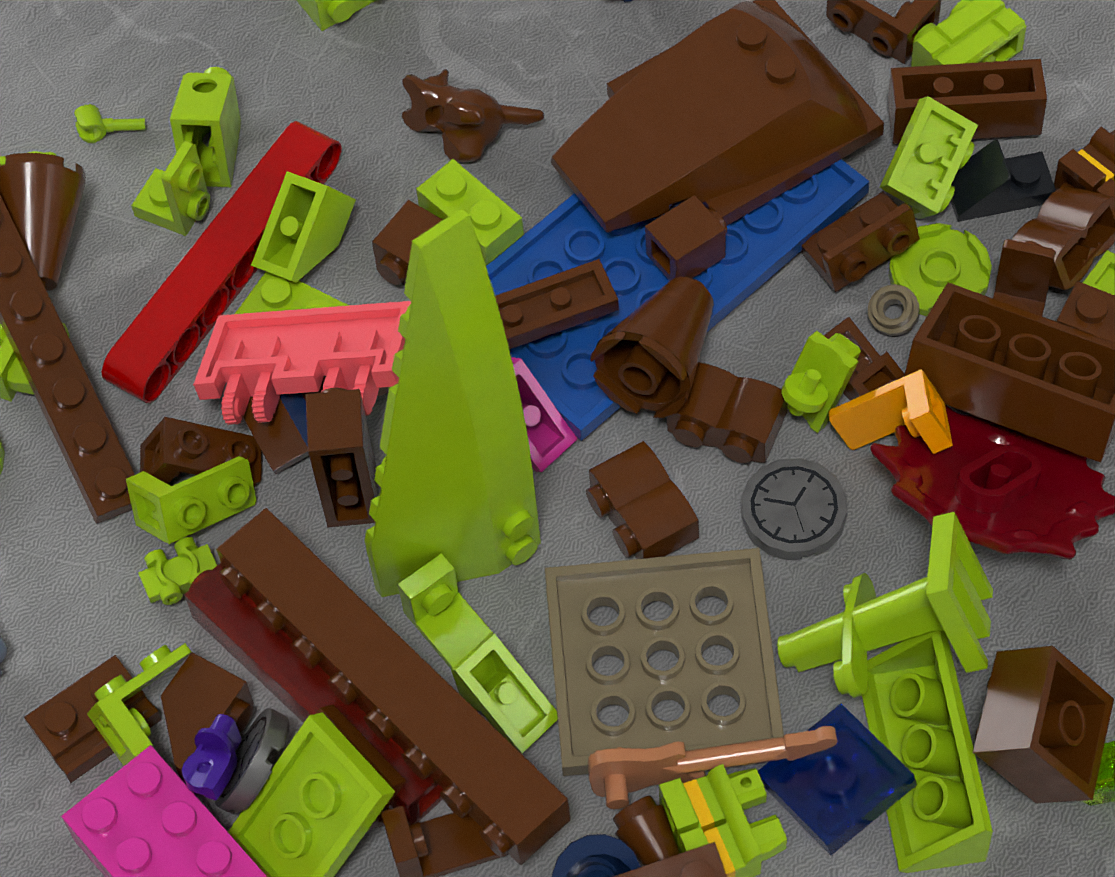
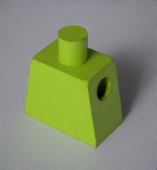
[170,67,241,187]

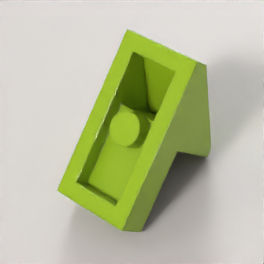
[451,633,558,754]

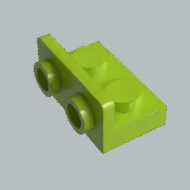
[879,96,978,220]

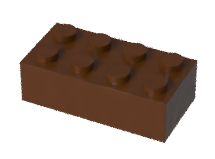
[904,282,1115,463]

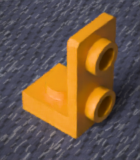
[828,369,953,454]

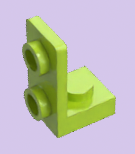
[131,140,210,236]
[126,456,256,544]
[398,553,493,669]
[87,643,191,766]

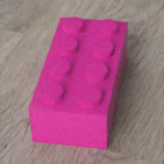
[61,745,267,877]

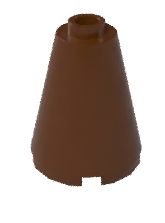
[0,153,86,292]
[591,277,714,418]

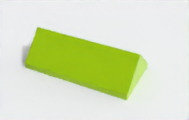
[862,631,993,873]

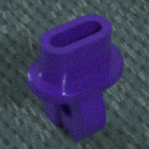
[182,714,242,801]

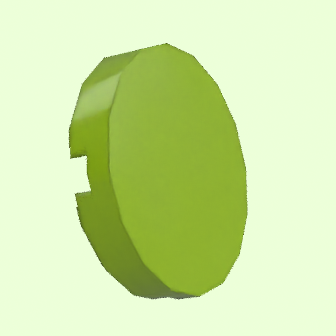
[888,223,992,316]

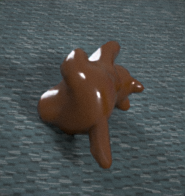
[402,69,544,163]

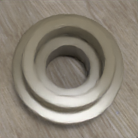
[868,284,920,336]

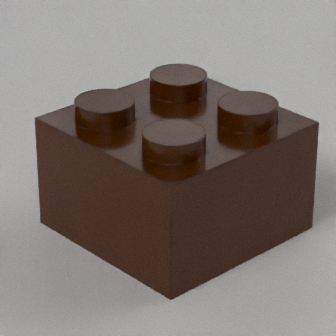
[973,646,1114,803]

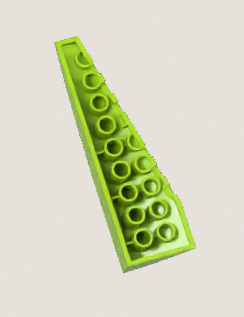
[364,207,541,597]

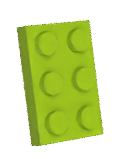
[228,712,395,877]

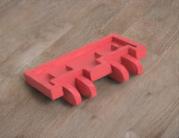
[193,301,411,425]

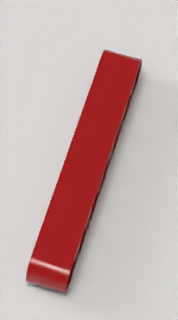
[101,121,342,403]

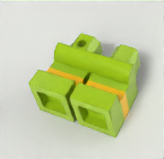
[659,764,787,877]

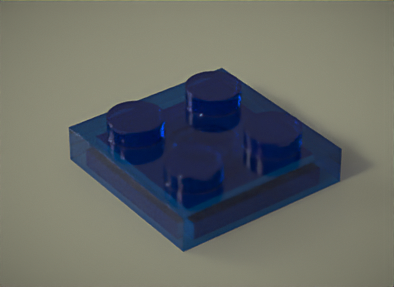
[758,704,917,856]

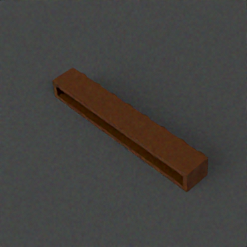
[216,508,570,866]

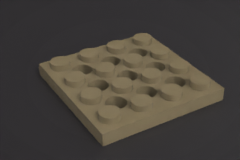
[545,548,784,776]

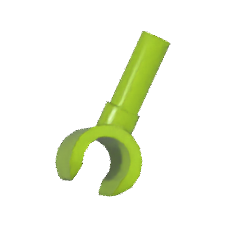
[74,104,145,143]

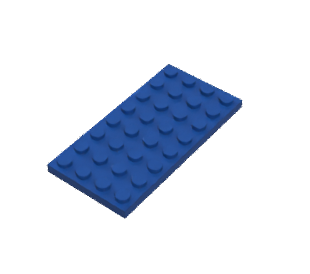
[486,159,870,441]

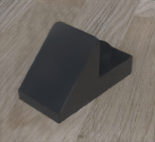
[951,140,1056,222]

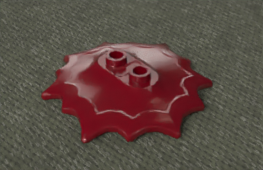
[870,404,1115,560]

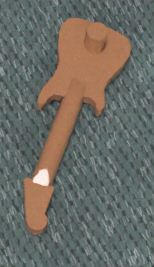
[587,726,838,809]

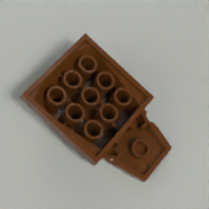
[551,0,884,232]

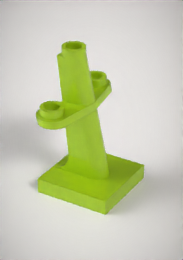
[777,512,993,698]

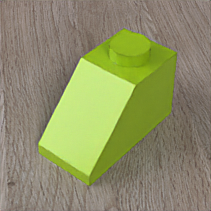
[251,171,356,283]

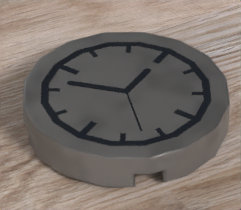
[741,458,847,560]
[215,708,289,815]

